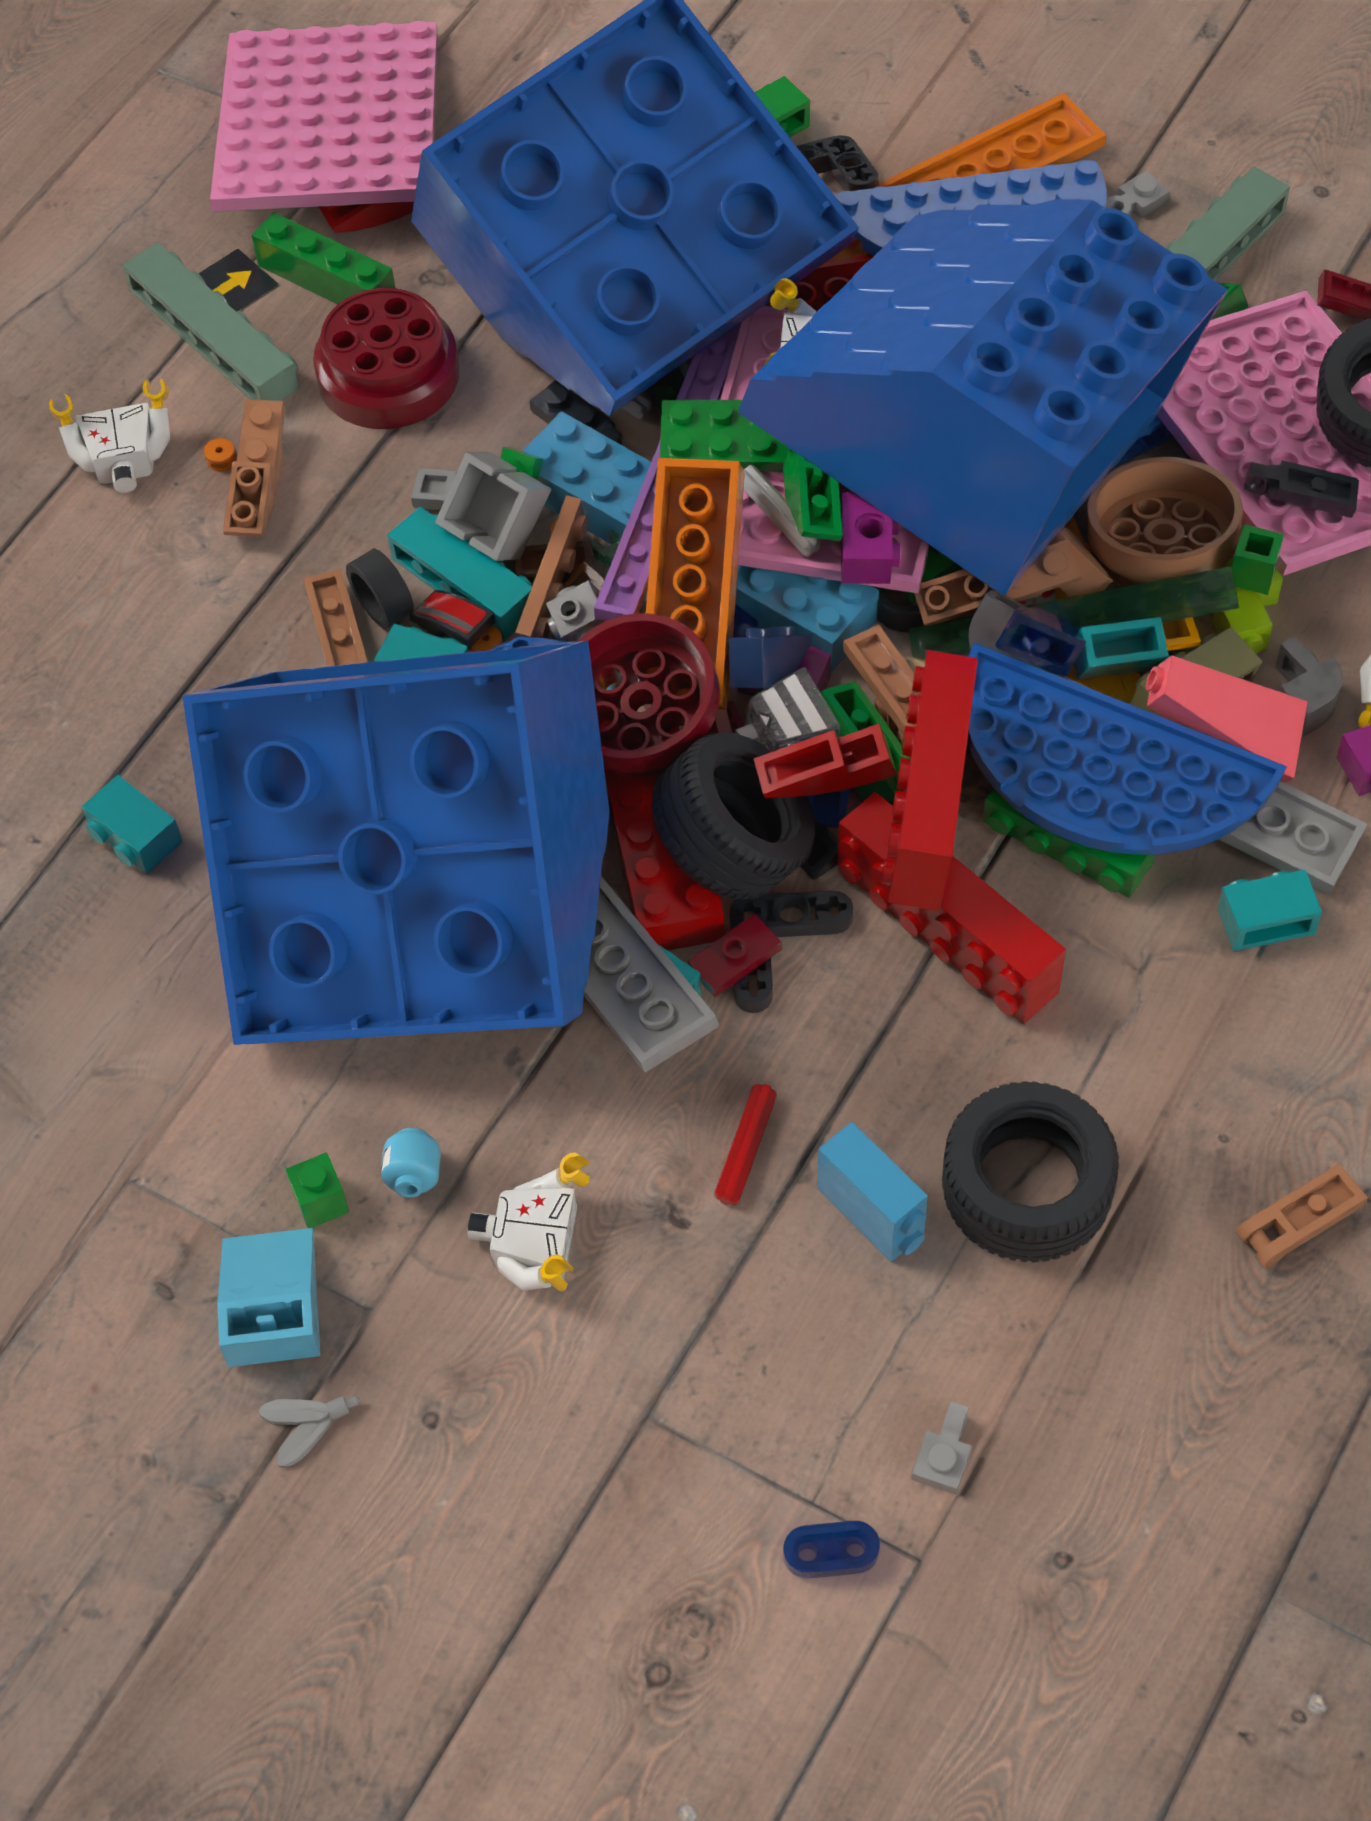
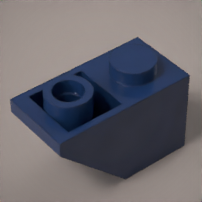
[729,626,812,688]

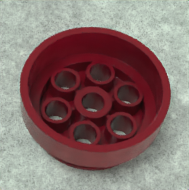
[313,288,460,429]
[578,613,720,776]

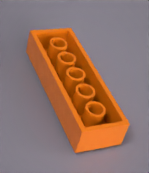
[643,458,745,713]

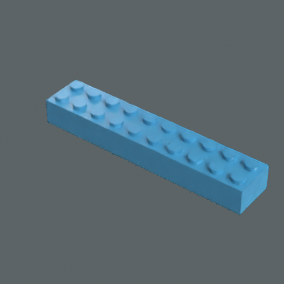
[523,411,879,672]

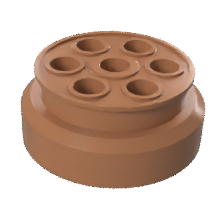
[1087,457,1243,597]

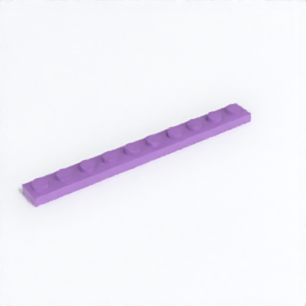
[594,322,742,621]

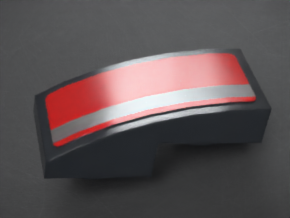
[409,590,495,649]

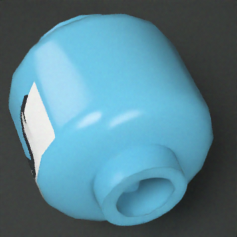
[381,1128,441,1197]

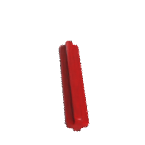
[714,1084,777,1205]

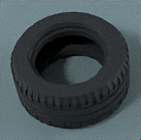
[1316,319,1371,467]
[652,733,815,899]
[942,1081,1119,1263]

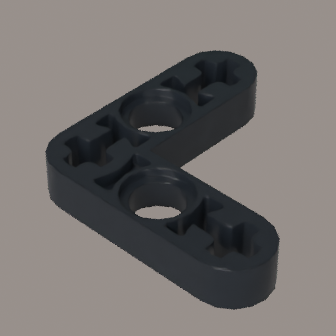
[797,135,880,191]
[729,891,853,1013]

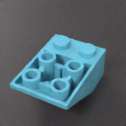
[217,1228,321,1367]

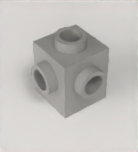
[546,581,606,642]

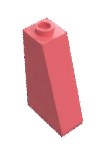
[1146,656,1308,783]

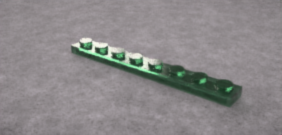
[909,566,1239,660]

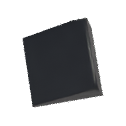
[800,821,838,880]

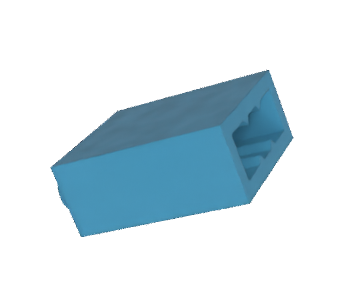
[817,1122,928,1262]

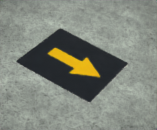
[199,249,279,312]

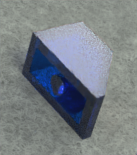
[995,607,1086,677]

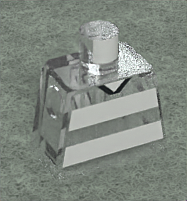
[734,667,840,752]

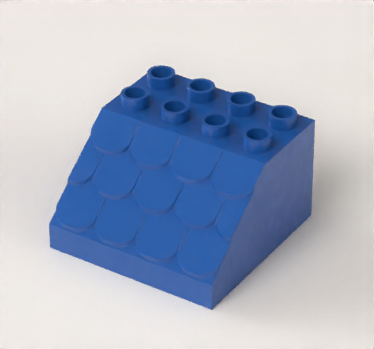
[411,0,859,416]
[738,199,1228,596]
[182,640,609,1045]

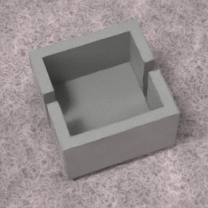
[435,452,551,561]

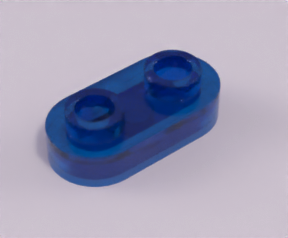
[783,1521,880,1579]

